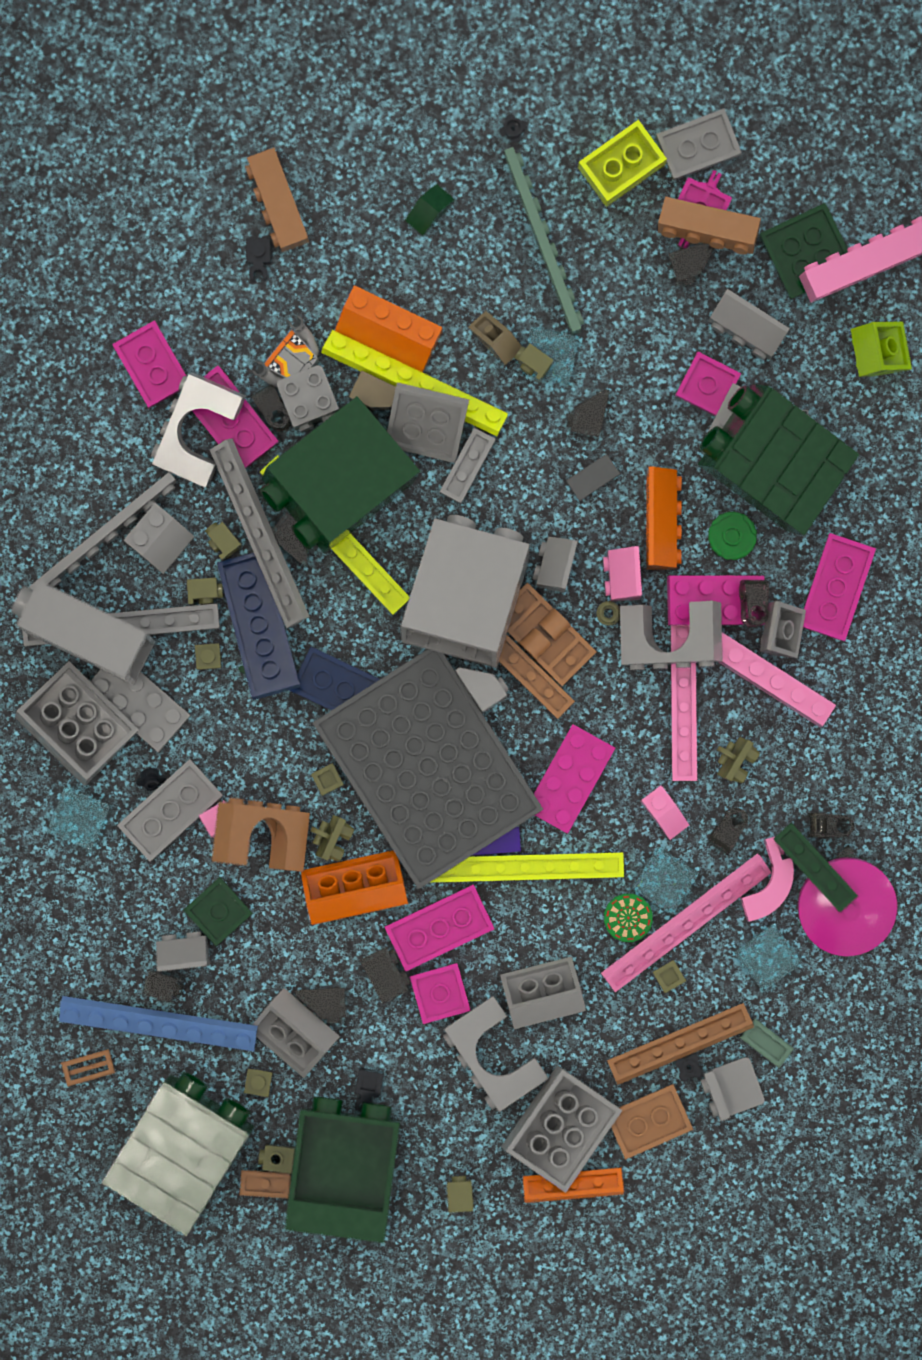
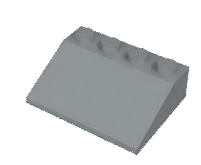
[15,661,139,786]
[501,1065,622,1192]

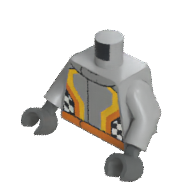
[248,313,319,387]

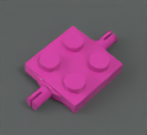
[678,170,732,249]

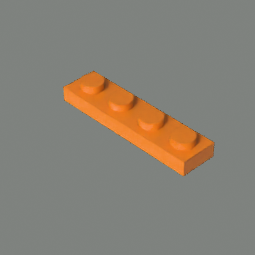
[523,1168,624,1203]

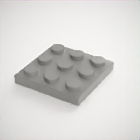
[387,382,469,463]

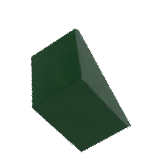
[405,184,455,236]

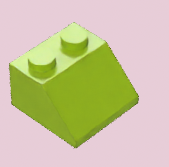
[850,322,912,377]

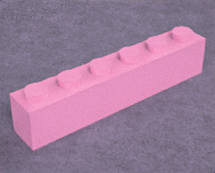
[799,216,922,303]
[719,632,836,727]

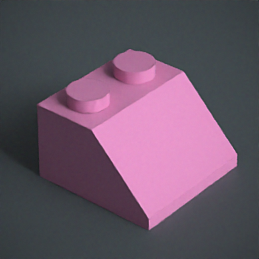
[603,546,642,601]

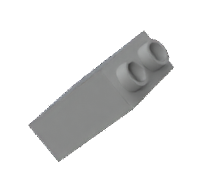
[401,515,530,668]
[11,581,156,685]

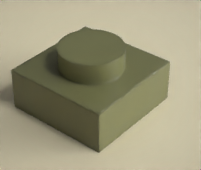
[195,643,222,670]
[311,763,344,796]
[652,960,686,993]
[244,1068,273,1097]

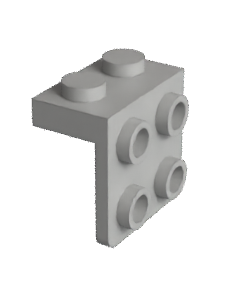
[277,365,339,432]
[700,1057,764,1121]

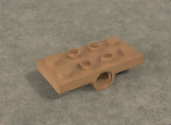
[507,582,597,687]

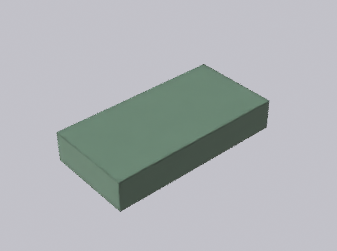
[739,1018,794,1068]

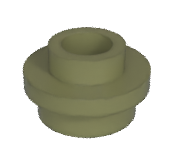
[596,601,620,626]

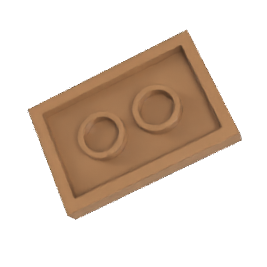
[611,1084,693,1160]

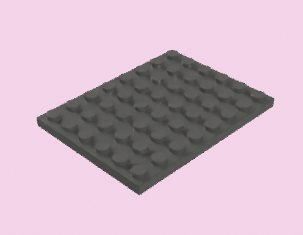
[312,649,543,890]

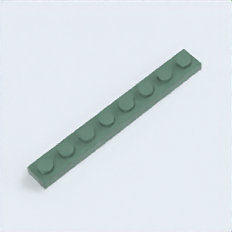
[504,147,584,335]

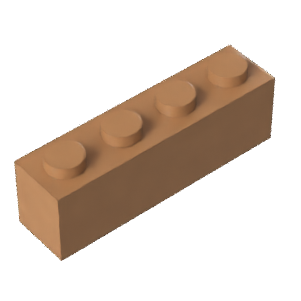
[245,148,309,252]
[658,197,761,255]

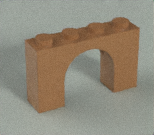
[212,798,310,872]

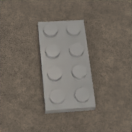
[90,669,191,753]
[117,759,224,862]

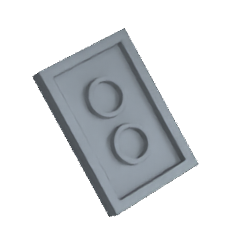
[656,109,742,181]

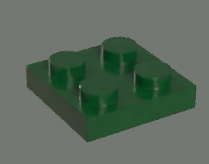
[184,877,253,947]

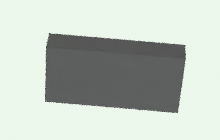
[566,454,620,502]

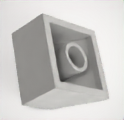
[124,503,195,574]
[533,536,578,593]
[760,601,806,658]
[455,667,508,714]
[156,931,210,972]

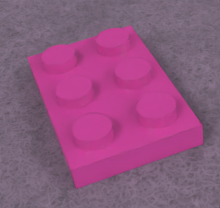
[112,320,187,409]

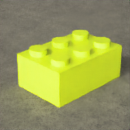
[578,120,667,207]

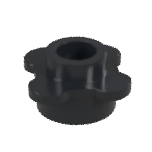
[499,114,528,143]
[136,768,166,791]
[675,1054,703,1081]

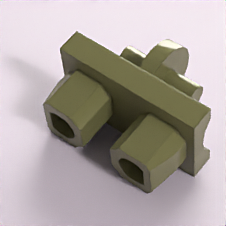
[716,737,760,783]
[310,815,354,861]

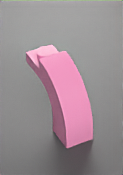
[740,837,794,922]

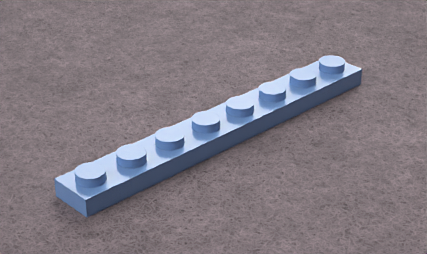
[59,996,258,1051]

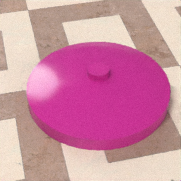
[798,858,897,956]

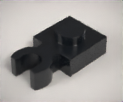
[246,238,271,281]
[355,1067,384,1111]

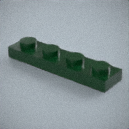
[773,822,859,913]

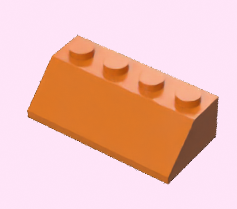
[335,285,443,373]
[646,467,682,570]
[301,850,408,925]

